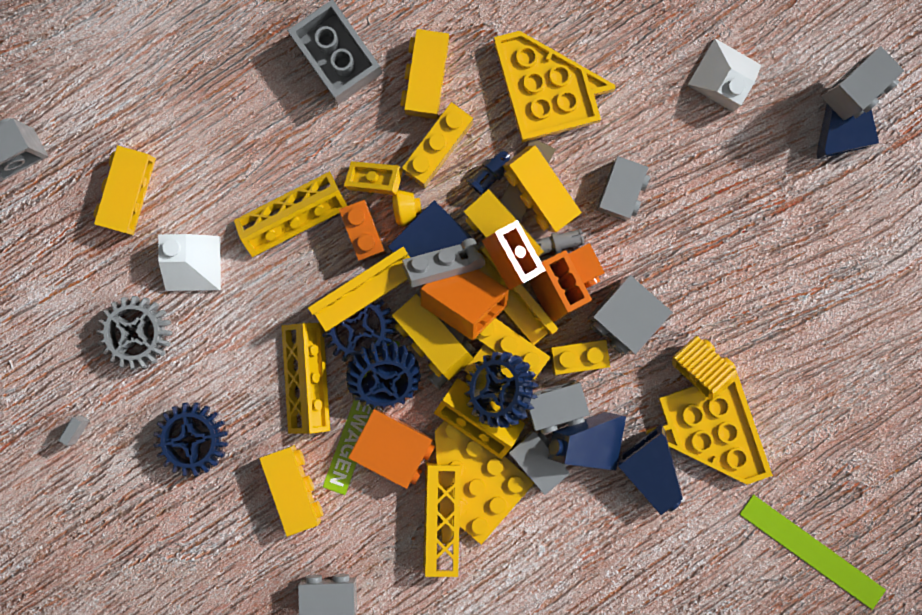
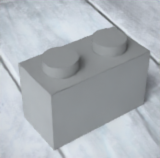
[596,156,650,221]
[509,429,570,495]
[298,574,357,615]

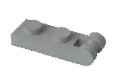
[402,238,486,288]

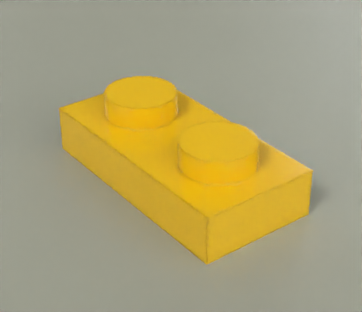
[344,161,403,195]

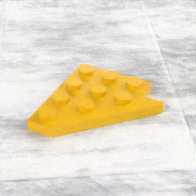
[493,31,616,142]
[645,374,773,485]
[435,421,534,545]

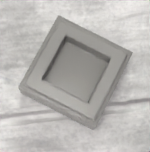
[59,415,90,446]

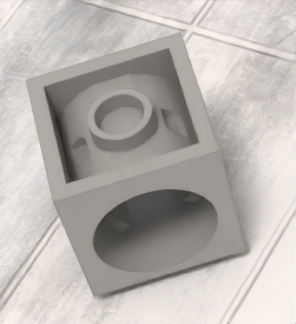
[587,275,673,355]

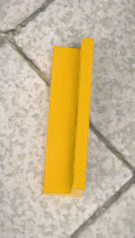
[234,171,347,257]
[467,245,558,345]
[308,247,410,332]
[281,323,330,434]
[423,463,461,577]

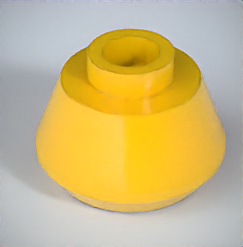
[392,190,422,227]

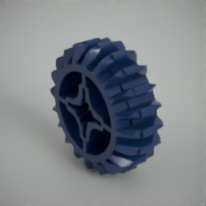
[322,299,396,362]
[346,340,421,411]
[464,352,539,428]
[153,402,229,476]

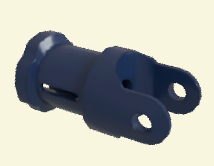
[466,151,510,195]

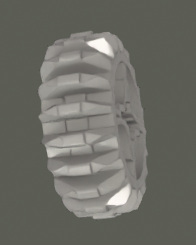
[96,296,173,370]

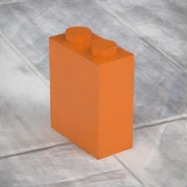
[529,250,592,322]
[420,259,509,341]
[348,408,435,489]

